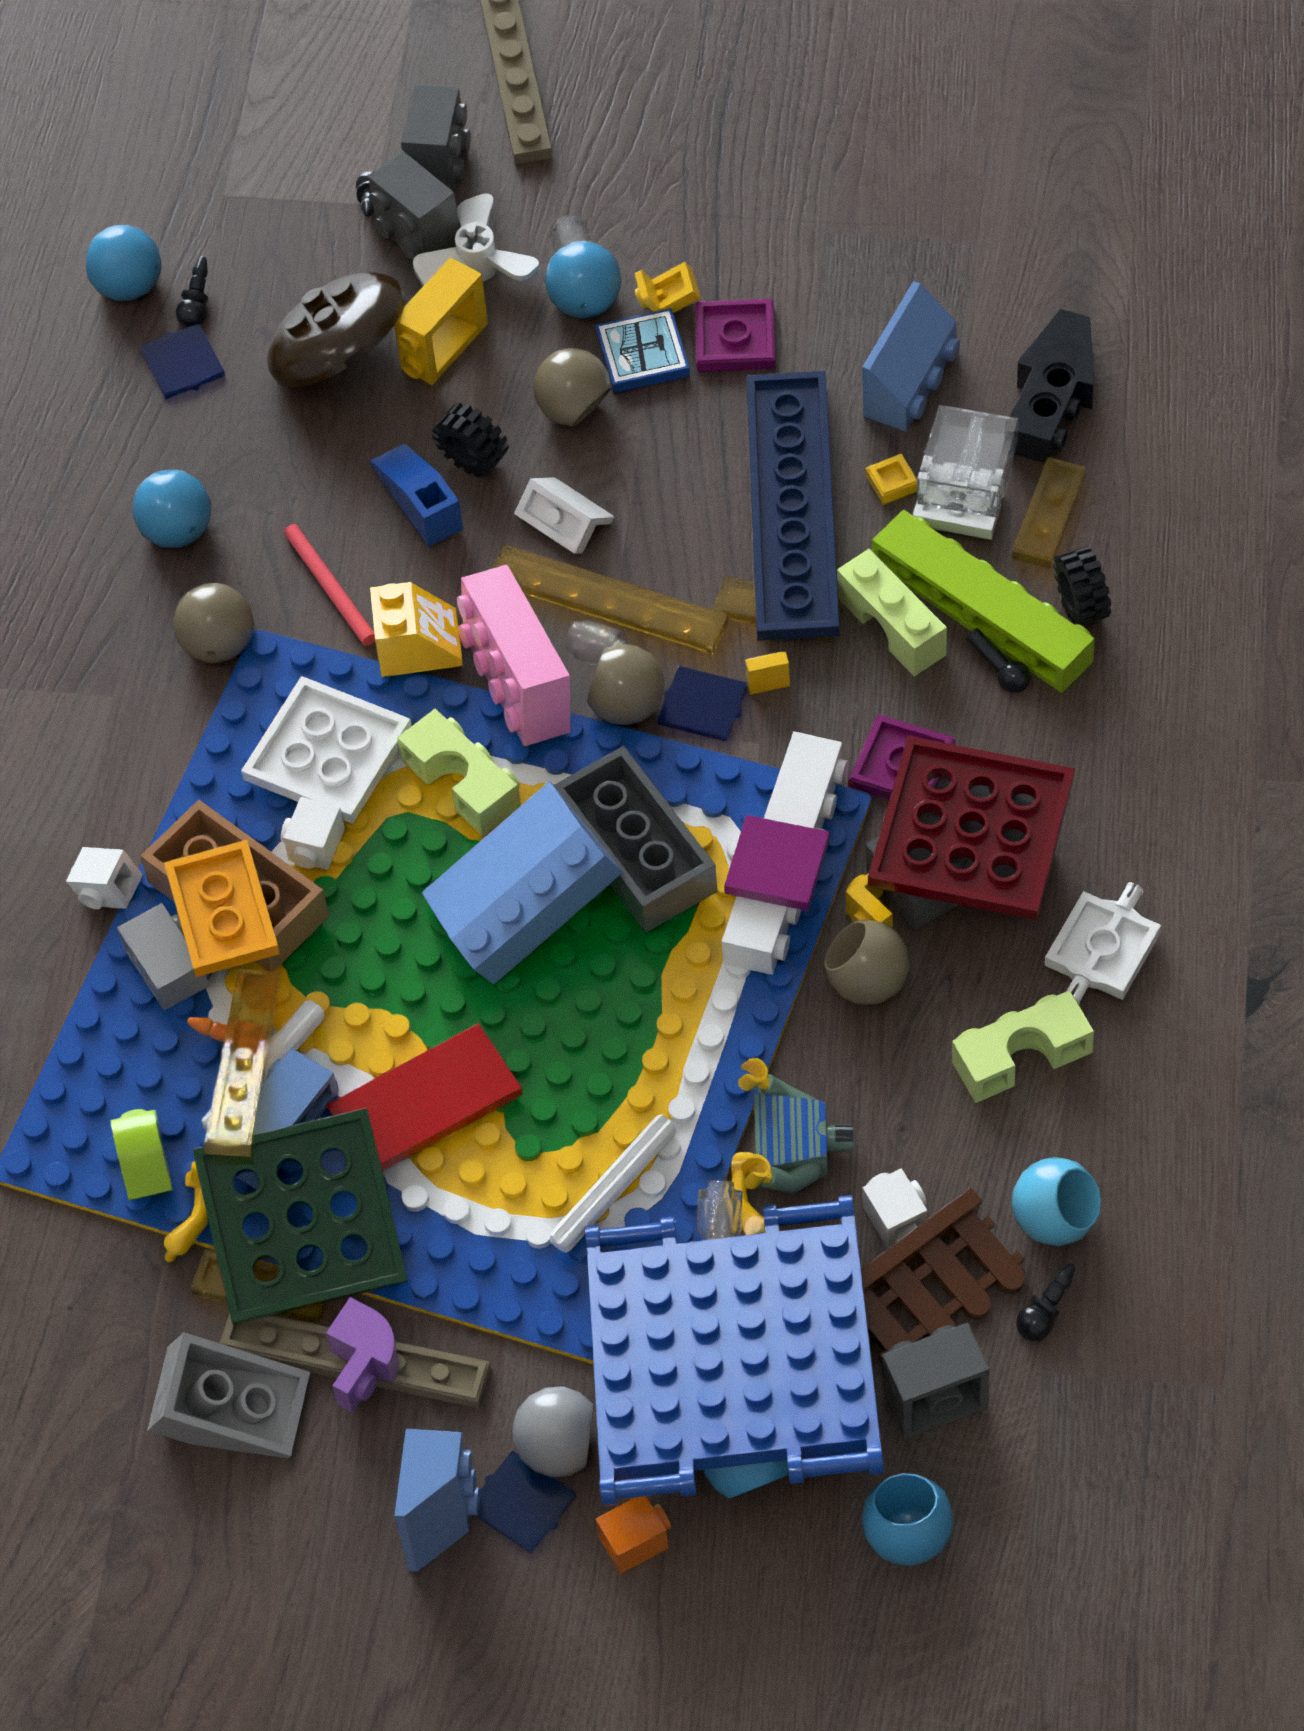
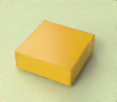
[865,454,919,505]
[745,651,790,695]

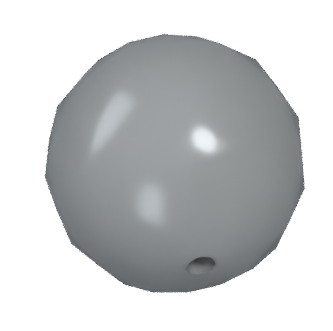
[512,1386,593,1477]

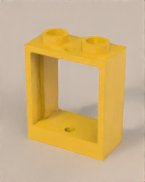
[394,257,488,385]

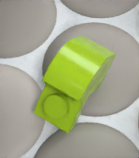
[111,1109,172,1200]

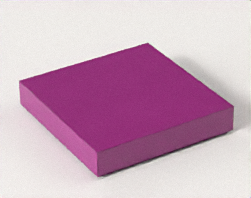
[695,298,776,372]
[848,714,956,800]
[724,815,830,911]

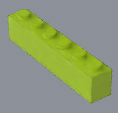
[872,509,1095,693]

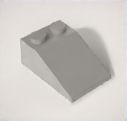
[147,1332,310,1458]

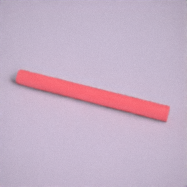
[284,524,375,646]

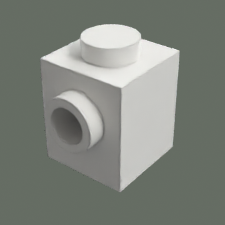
[281,797,345,870]
[66,847,143,909]
[862,1168,928,1248]

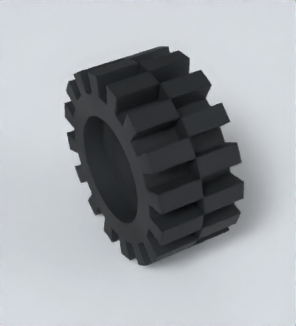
[432,403,509,477]
[1053,546,1111,626]

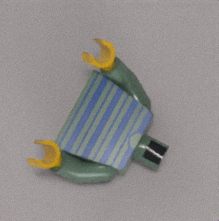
[738,1058,854,1194]

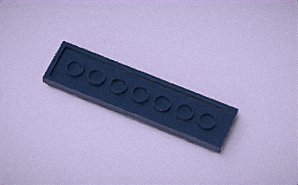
[746,371,840,641]

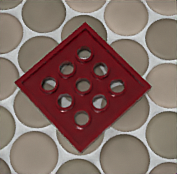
[868,736,1075,920]

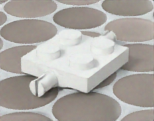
[1045,882,1161,1005]

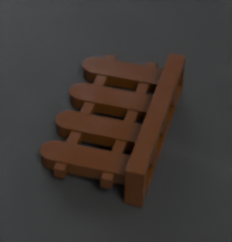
[861,1187,1025,1362]

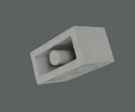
[117,903,209,1011]

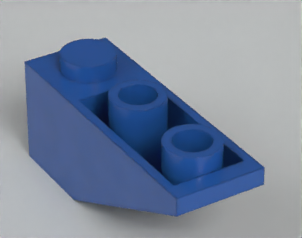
[370,443,463,547]

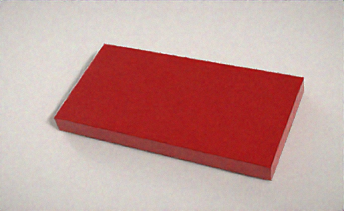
[326,1023,523,1171]

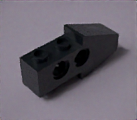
[1004,309,1094,465]

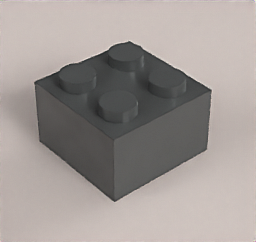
[401,84,471,192]
[368,151,459,260]
[882,1322,990,1440]

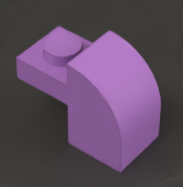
[326,1297,399,1413]

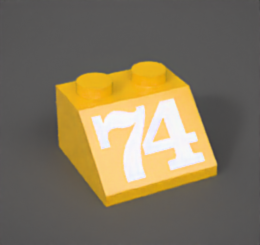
[370,582,463,677]

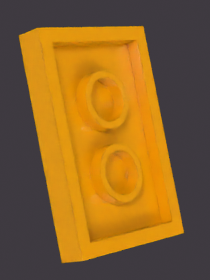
[164,840,280,977]

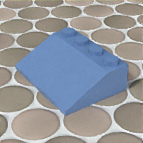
[422,781,623,984]

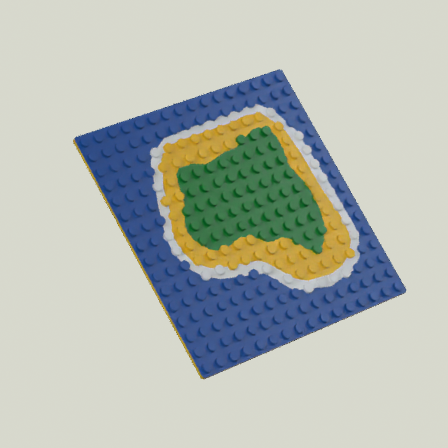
[0,630,871,1364]

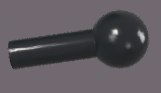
[966,628,1031,693]

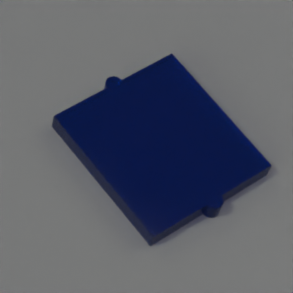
[140,323,225,399]
[657,666,747,742]
[474,1450,577,1554]

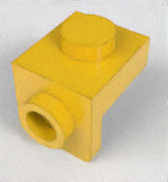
[635,262,701,313]
[845,873,893,928]

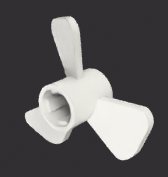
[413,194,539,286]

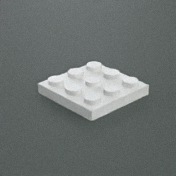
[241,676,412,824]

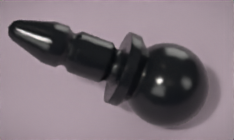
[355,170,375,217]
[176,256,209,328]
[1016,1263,1075,1341]

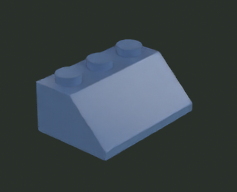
[862,281,960,432]
[394,1429,480,1572]

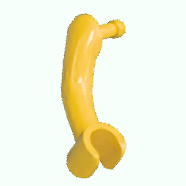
[729,1152,766,1235]
[164,1161,209,1262]

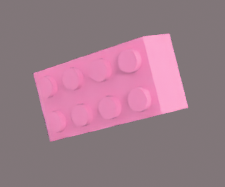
[457,564,570,747]

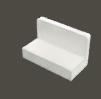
[514,477,614,554]

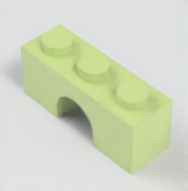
[837,549,947,677]
[397,709,521,836]
[952,990,1094,1103]

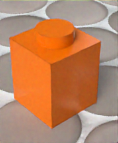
[595,1496,671,1574]

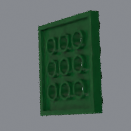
[192,1108,408,1325]

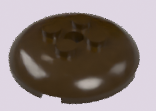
[267,272,405,388]

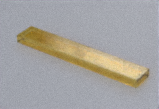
[491,544,729,654]
[205,969,281,1157]

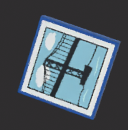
[595,308,690,393]

